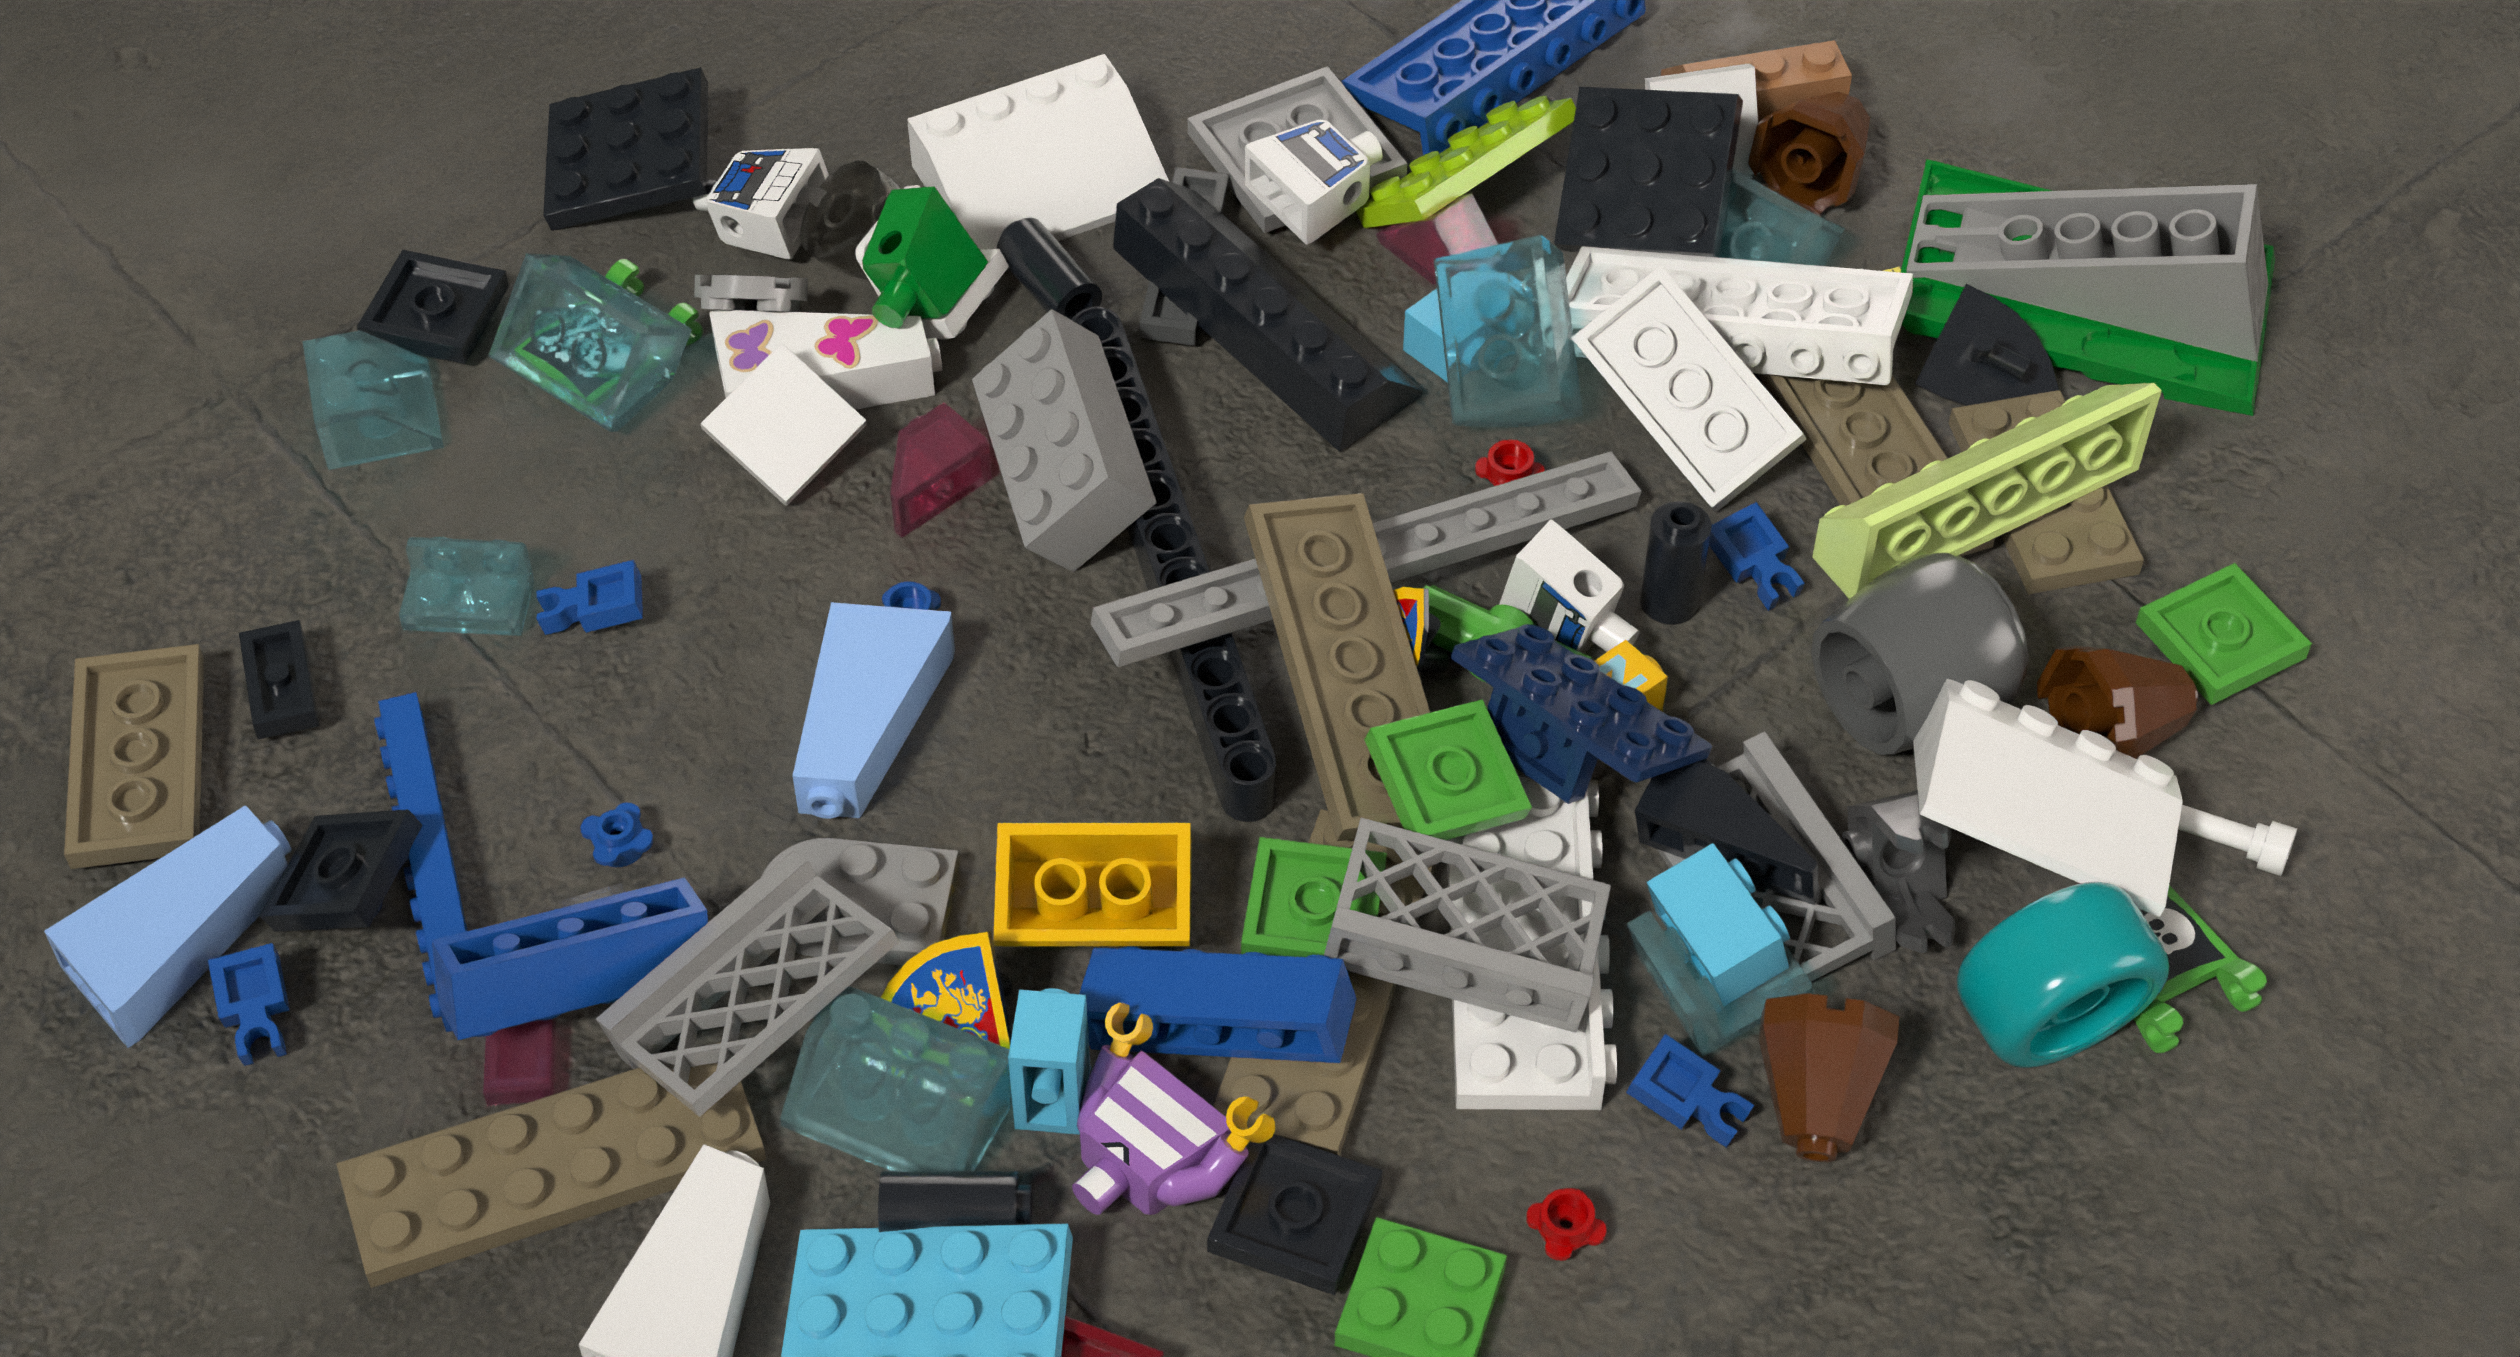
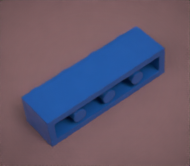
[432,877,708,1040]
[1079,946,1357,1063]

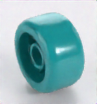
[1956,882,2169,1068]

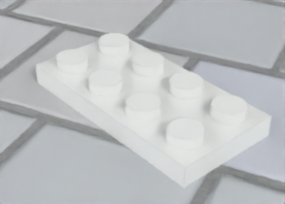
[1571,264,1806,513]

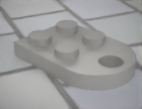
[761,838,960,966]

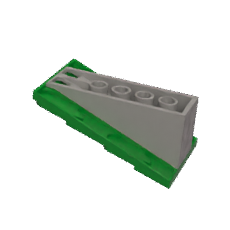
[1900,159,2275,416]

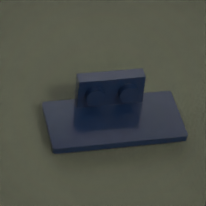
[1451,624,1712,804]

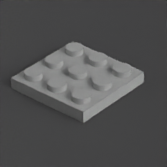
[1187,66,1407,233]

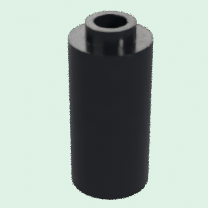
[996,218,1102,320]
[1640,501,1712,625]
[878,1171,1032,1232]

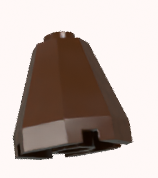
[1748,92,1870,217]
[2037,646,2198,759]
[1759,993,1900,1162]

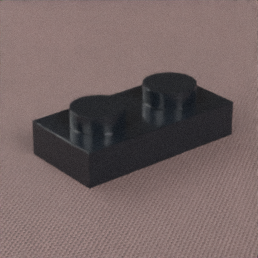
[239,620,320,740]

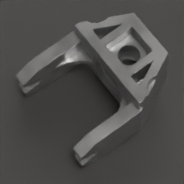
[1842,790,1955,953]

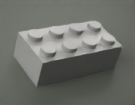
[972,309,1157,572]

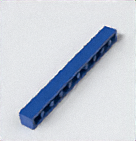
[374,692,468,1032]

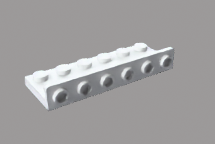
[1552,246,1913,385]
[1446,777,1617,1110]

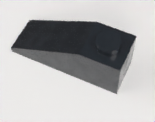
[1635,759,1820,906]

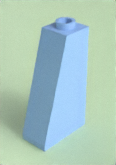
[792,602,955,819]
[44,805,291,1048]

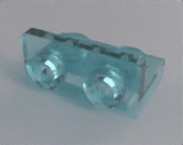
[399,537,535,636]

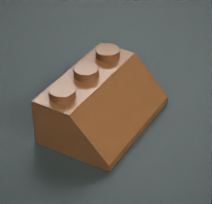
[1661,40,1852,123]

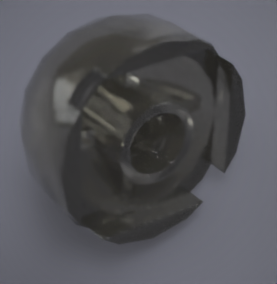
[800,160,901,275]

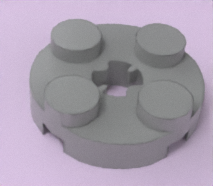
[694,275,808,312]

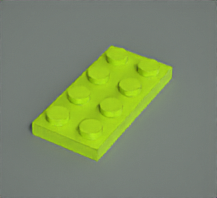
[1356,96,1576,228]

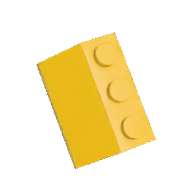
[993,823,1192,946]

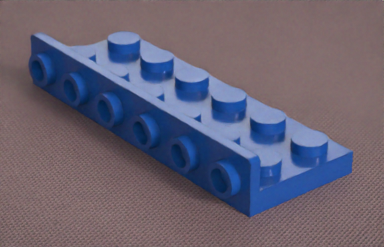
[1342,0,1646,155]

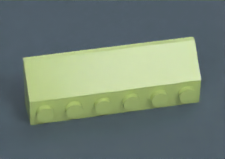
[1812,383,2162,599]

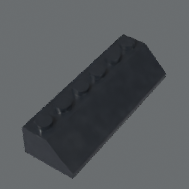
[1113,178,1423,452]

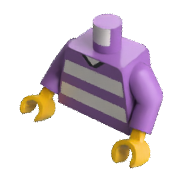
[1072,1003,1275,1215]

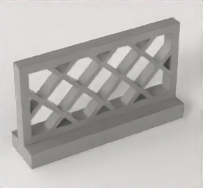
[1657,731,1896,1007]
[1324,818,1611,1033]
[596,850,899,1117]

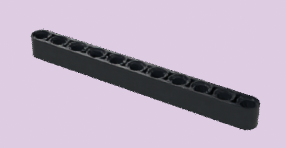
[1072,307,1276,822]

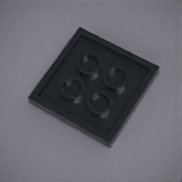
[543,67,708,231]
[1554,86,1743,258]

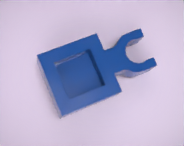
[1709,502,1805,611]
[536,560,643,635]
[208,943,290,1066]
[1626,1034,1754,1148]

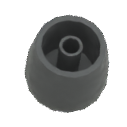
[1811,553,2029,755]

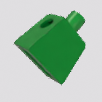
[862,186,988,328]

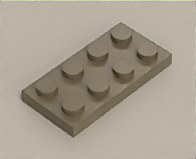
[1948,390,2144,595]
[64,644,204,869]

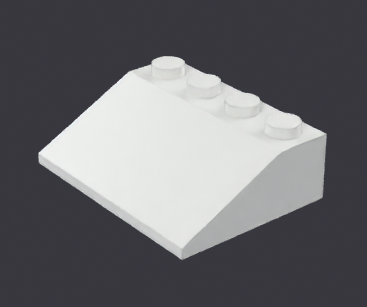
[907,54,1169,250]
[1913,679,2183,917]

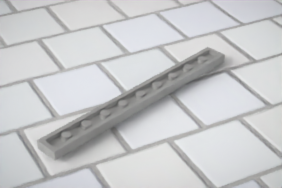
[1090,451,1641,667]

